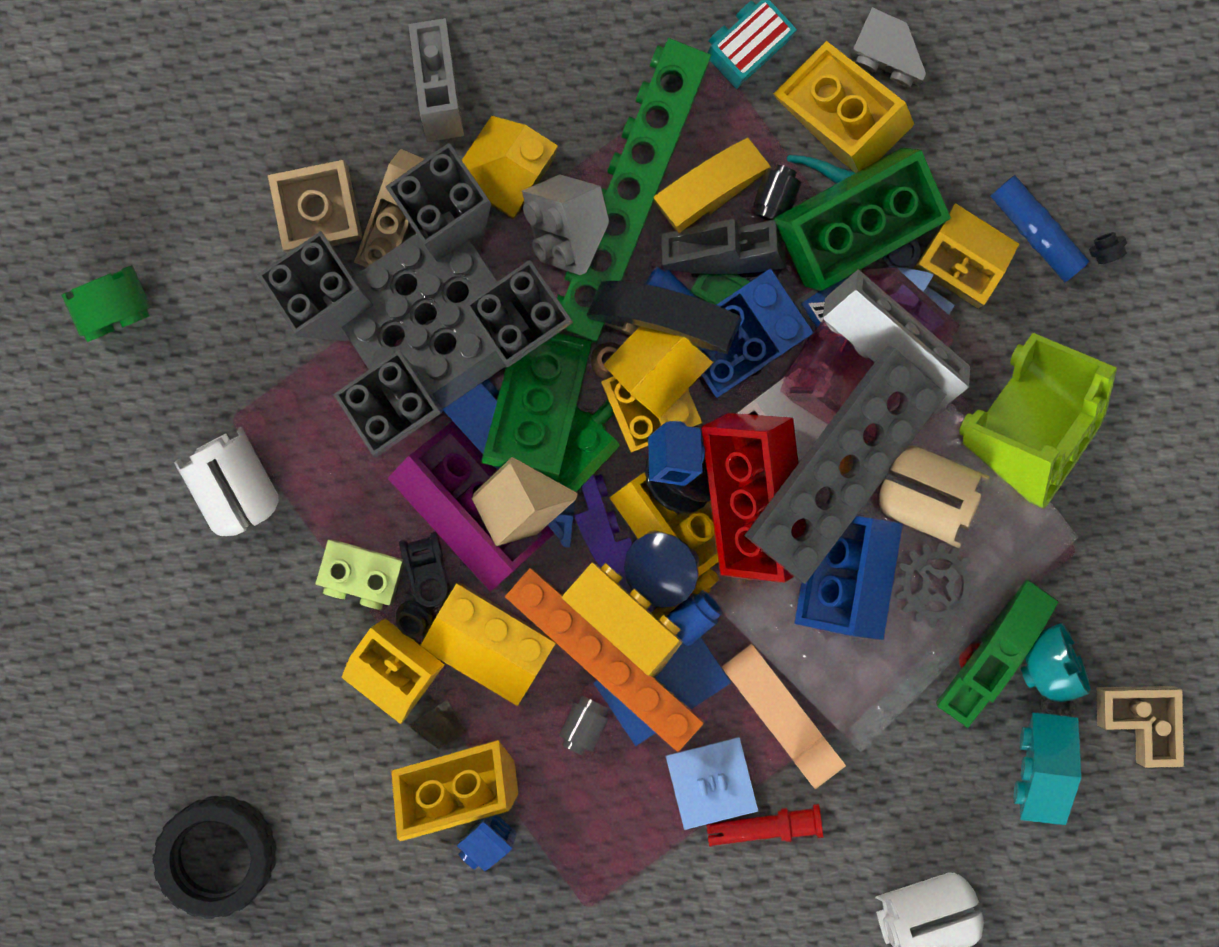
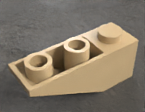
[354,149,425,268]

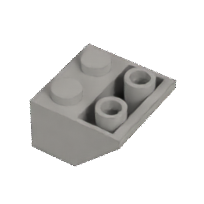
[522,174,609,275]

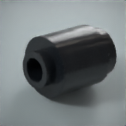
[753,164,802,221]

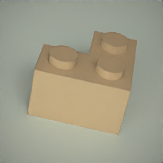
[1096,686,1184,768]

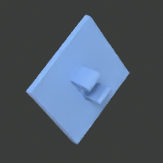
[665,737,758,830]

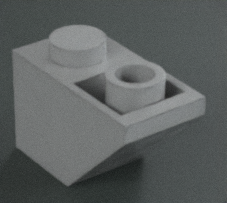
[850,7,926,88]

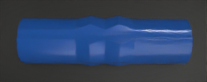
[990,175,1090,283]

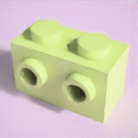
[315,539,404,610]

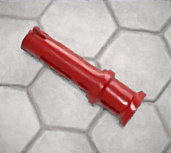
[706,804,824,847]

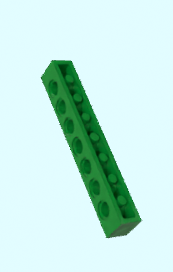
[557,38,711,343]

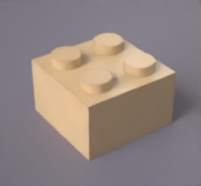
[268,160,363,254]

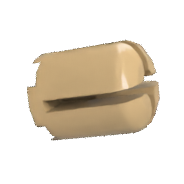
[879,446,990,548]

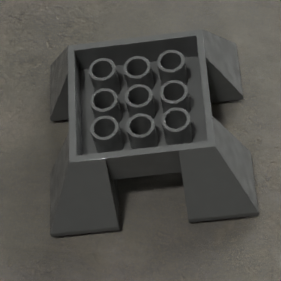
[257,143,573,458]

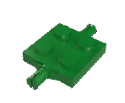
[555,398,620,492]

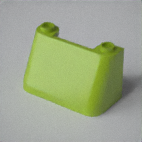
[959,333,1117,509]

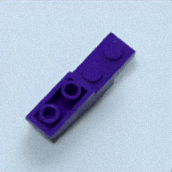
[574,474,654,612]

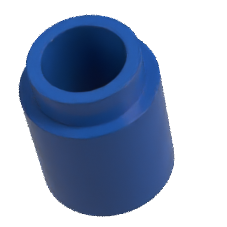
[666,590,722,646]

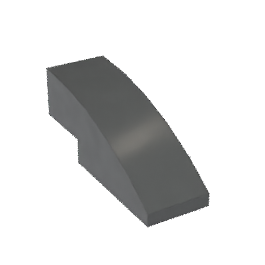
[661,219,786,274]

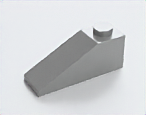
[408,18,464,142]

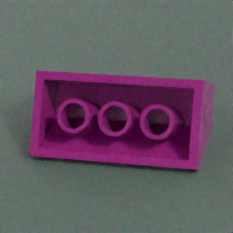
[388,421,555,592]

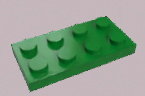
[482,333,592,481]

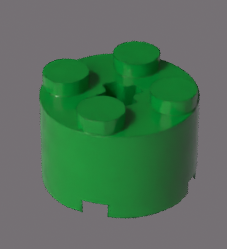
[61,265,151,342]

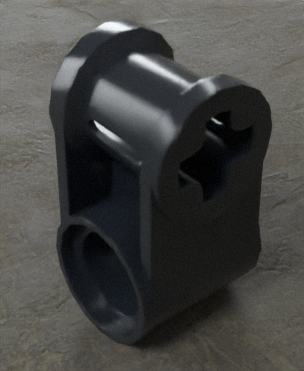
[399,531,450,607]

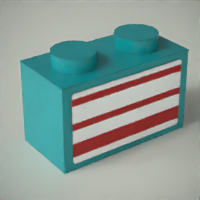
[707,0,797,89]

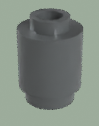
[559,696,609,756]

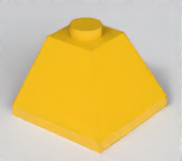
[462,116,558,219]

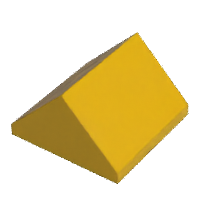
[603,326,713,418]

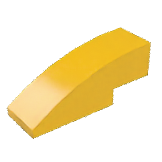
[653,138,771,234]

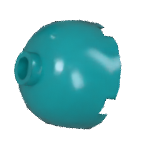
[1021,623,1091,702]

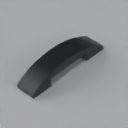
[587,281,742,354]

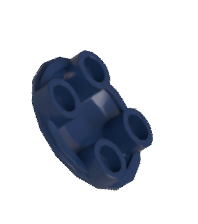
[624,531,700,608]

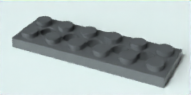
[745,346,946,584]

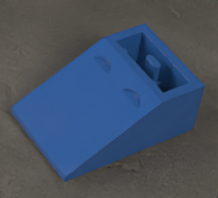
[697,268,814,398]

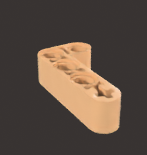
[722,643,846,790]

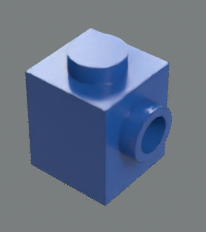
[648,421,705,486]

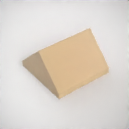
[472,457,578,546]

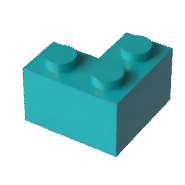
[1013,712,1082,825]

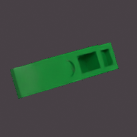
[936,579,1058,728]

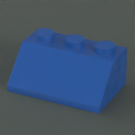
[794,516,903,640]

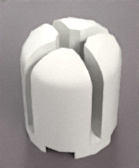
[174,427,279,536]
[875,873,984,947]

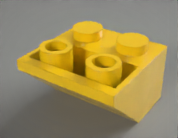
[914,203,1019,308]
[601,376,702,453]
[341,618,445,724]

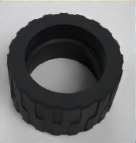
[152,795,277,919]

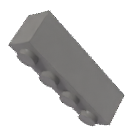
[823,269,970,414]

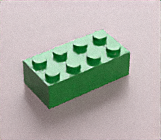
[774,148,951,291]

